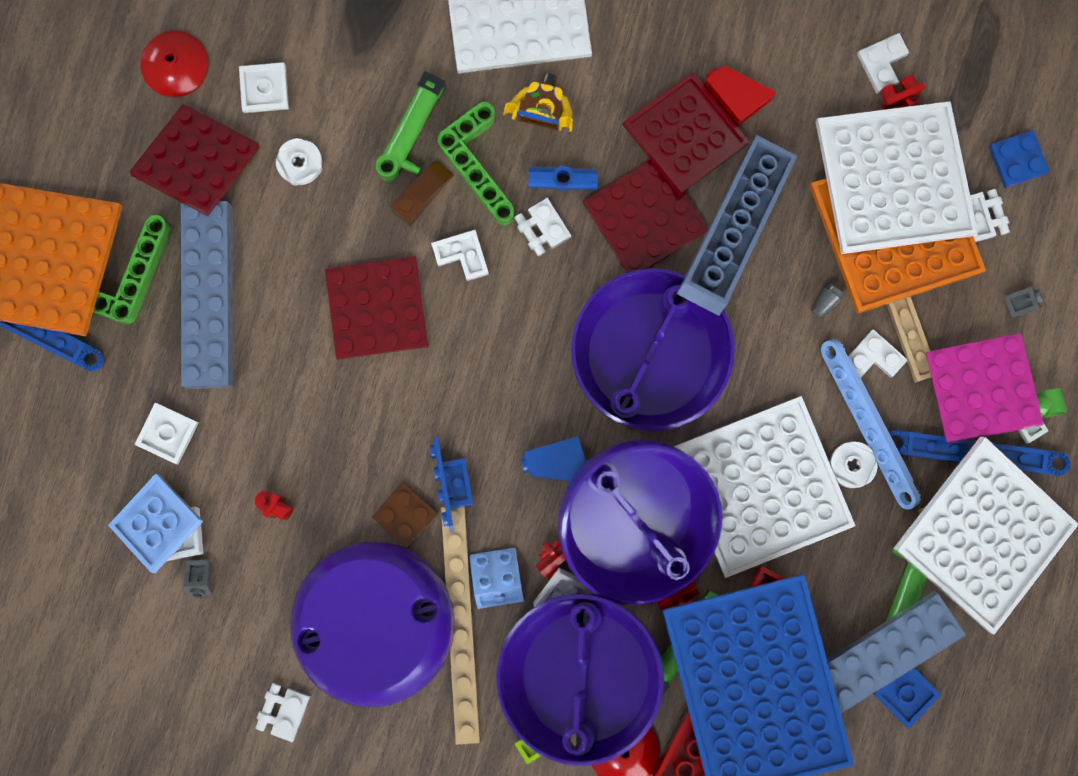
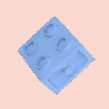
[470,548,524,609]

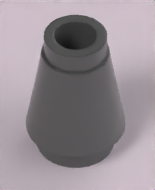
[811,283,844,319]

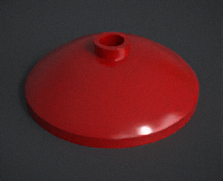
[140,31,209,98]
[592,727,660,776]

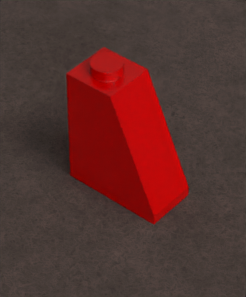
[704,65,776,127]

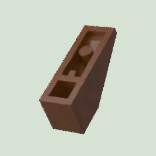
[390,160,454,226]

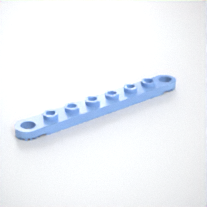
[821,339,921,510]

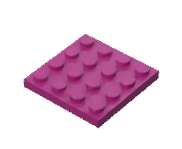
[926,333,1044,444]

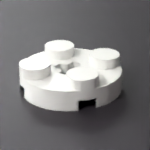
[276,138,323,185]
[829,442,878,488]

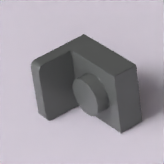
[1004,286,1044,318]
[183,560,212,598]

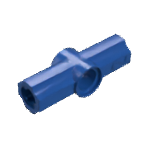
[529,166,598,191]

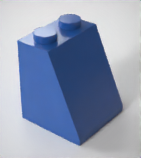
[521,436,586,483]

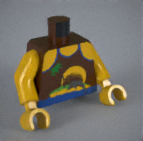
[503,73,573,132]

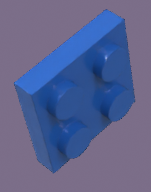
[989,130,1050,189]
[873,668,941,729]

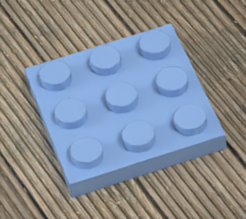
[108,474,203,573]

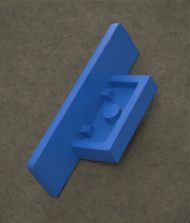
[430,437,473,533]

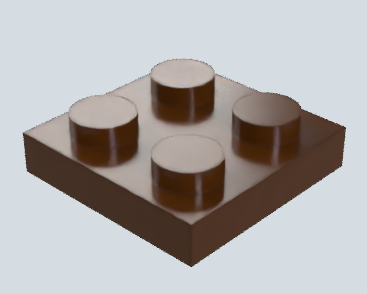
[372,482,438,548]

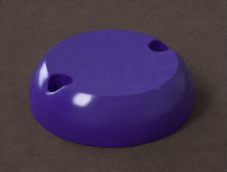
[571,268,735,432]
[557,440,723,605]
[290,541,455,707]
[497,594,664,766]

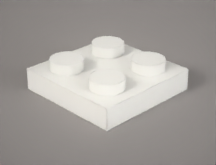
[239,62,289,113]
[135,403,198,465]

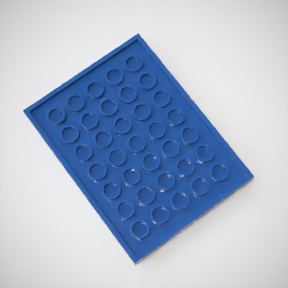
[663,574,854,776]

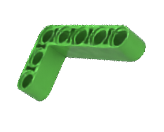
[438,102,514,226]
[93,215,171,324]

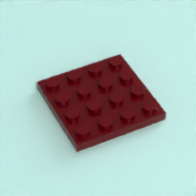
[622,72,750,195]
[129,104,260,216]
[583,160,708,273]
[325,256,428,360]

